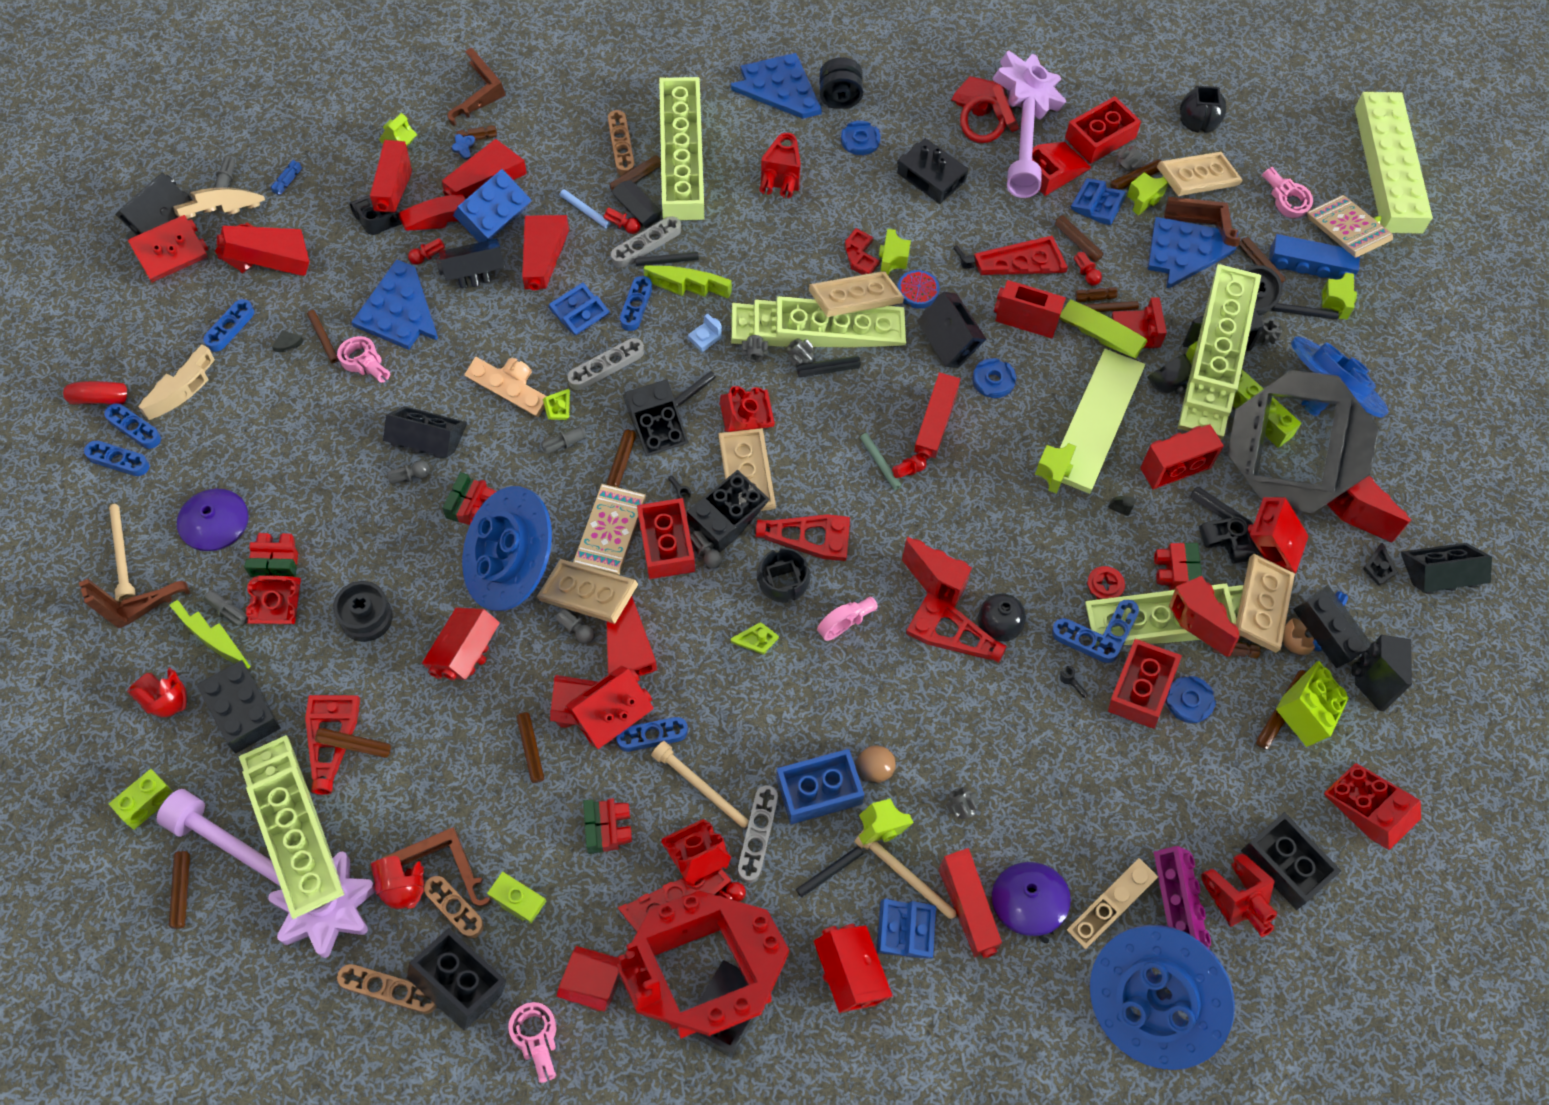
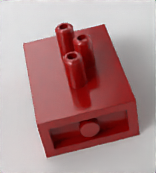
[128,215,209,283]
[993,280,1066,339]
[1248,497,1309,574]
[421,607,500,681]
[565,666,654,749]
[813,923,893,1013]

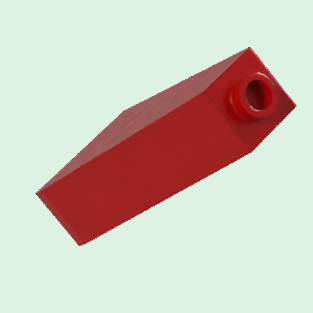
[442,139,527,199]
[370,140,412,212]
[522,215,569,291]
[216,226,310,276]
[914,372,961,459]
[607,596,657,677]
[938,848,1002,959]

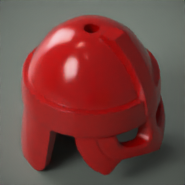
[126,667,188,717]
[371,856,424,909]

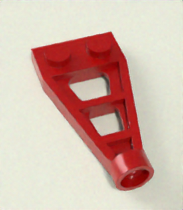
[755,514,850,561]
[906,593,1007,663]
[305,695,360,795]

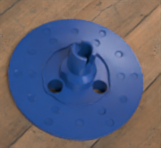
[1291,336,1388,418]
[462,486,552,611]
[1090,925,1235,1070]

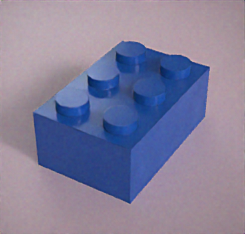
[453,169,532,242]
[776,749,865,825]

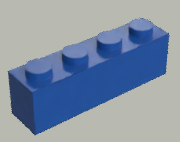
[1269,234,1360,280]

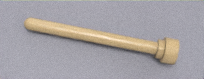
[109,504,136,602]
[651,741,749,828]
[854,830,956,919]

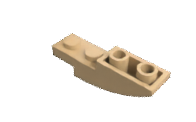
[173,187,265,219]
[138,344,215,420]
[1067,858,1158,950]

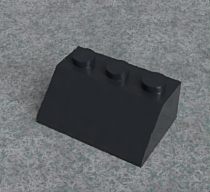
[383,406,467,459]
[1401,543,1492,594]
[1293,585,1371,668]
[1352,634,1412,711]

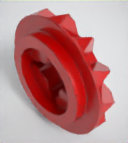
[1087,566,1125,600]

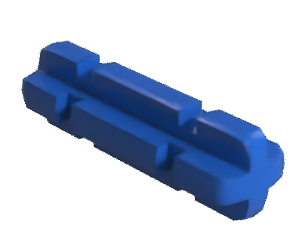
[271,160,302,195]

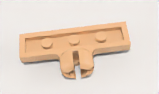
[464,357,547,417]

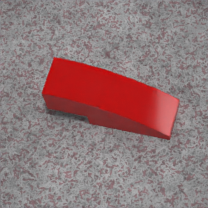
[399,194,466,231]

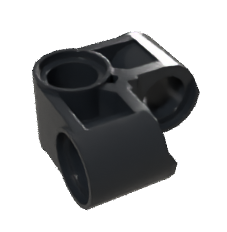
[349,195,402,235]
[1199,517,1257,564]

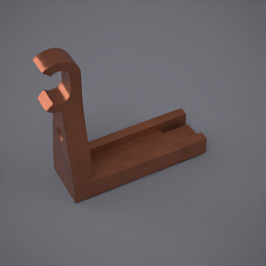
[448,47,506,126]
[1164,197,1241,247]
[79,579,190,628]
[383,827,491,907]

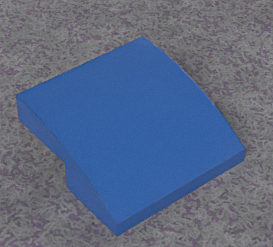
[1071,178,1126,225]
[548,282,610,336]
[877,899,936,959]

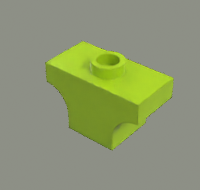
[379,113,418,147]
[1127,172,1169,216]
[879,229,911,275]
[1322,272,1357,320]
[1035,443,1077,494]
[859,798,914,845]
[487,871,546,923]

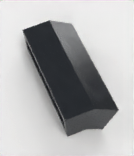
[611,180,662,229]

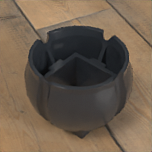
[1180,86,1226,133]
[757,548,811,603]

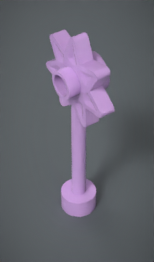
[993,51,1066,198]
[157,789,375,958]

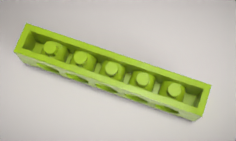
[1186,341,1301,448]

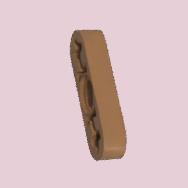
[424,876,484,939]

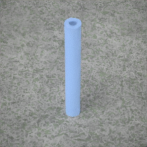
[560,189,611,229]

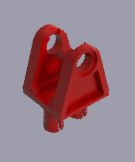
[759,133,801,198]
[1201,853,1277,937]

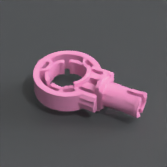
[1262,167,1313,218]
[337,336,390,383]
[817,597,877,641]
[508,1002,556,1082]

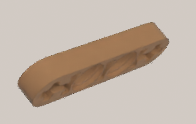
[608,110,635,176]
[337,964,437,1014]

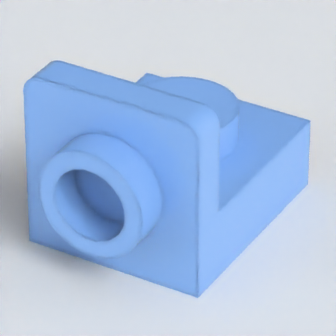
[688,314,722,352]

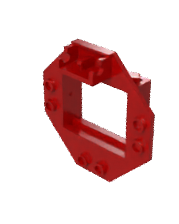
[617,891,789,1039]

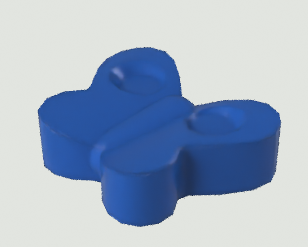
[452,134,475,160]

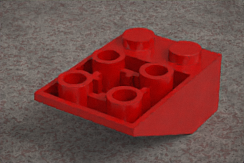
[1032,141,1091,196]
[1327,476,1411,543]
[902,537,972,608]
[1169,576,1239,657]
[1324,763,1421,850]

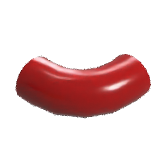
[63,381,127,405]

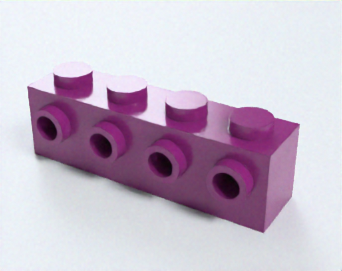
[1154,846,1211,949]

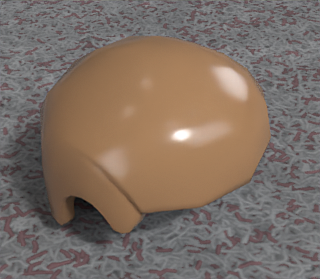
[1282,618,1315,655]
[855,745,896,784]

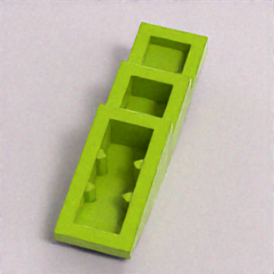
[643,265,732,299]
[1060,299,1147,359]
[170,600,251,668]

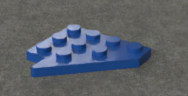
[731,53,822,119]
[1147,217,1238,288]
[352,259,438,350]

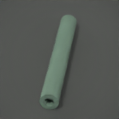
[860,433,902,490]

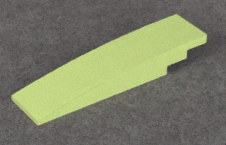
[1177,264,1261,440]
[731,296,906,347]
[1060,349,1145,494]
[1085,583,1244,646]
[239,735,345,919]

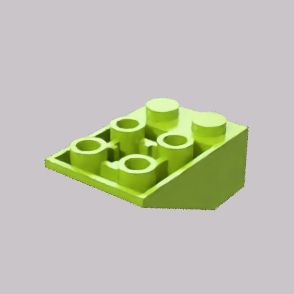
[1276,661,1349,747]

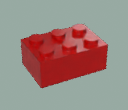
[1065,96,1141,164]
[1140,424,1224,490]
[637,498,695,579]
[1108,639,1182,729]

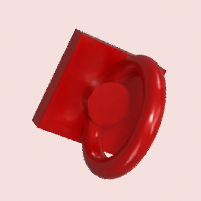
[960,84,1020,143]

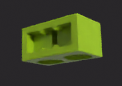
[109,769,173,830]

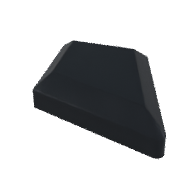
[1363,543,1398,586]

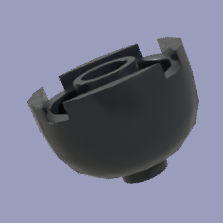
[1147,353,1192,394]
[977,593,1026,642]

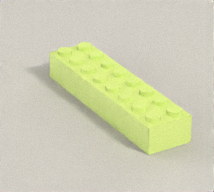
[659,77,705,220]
[1355,92,1433,233]

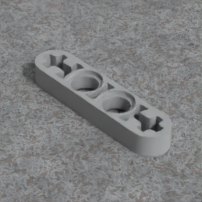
[611,216,681,267]
[568,338,644,390]
[738,786,778,883]

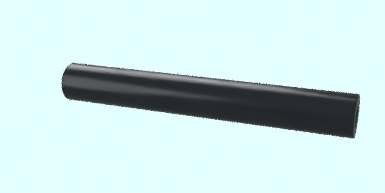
[635,252,699,266]
[1272,303,1339,319]
[661,371,716,415]
[796,846,864,898]

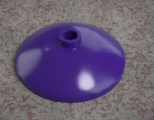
[177,489,249,551]
[992,862,1071,936]

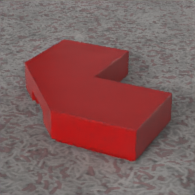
[844,228,880,275]

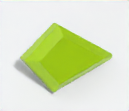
[543,389,570,420]
[731,622,779,655]

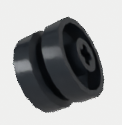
[819,57,863,109]
[1244,265,1282,316]
[333,581,393,642]

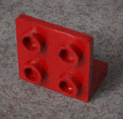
[1112,297,1167,348]

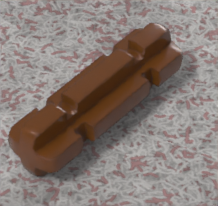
[457,125,497,140]
[1075,287,1117,302]
[1212,642,1261,658]

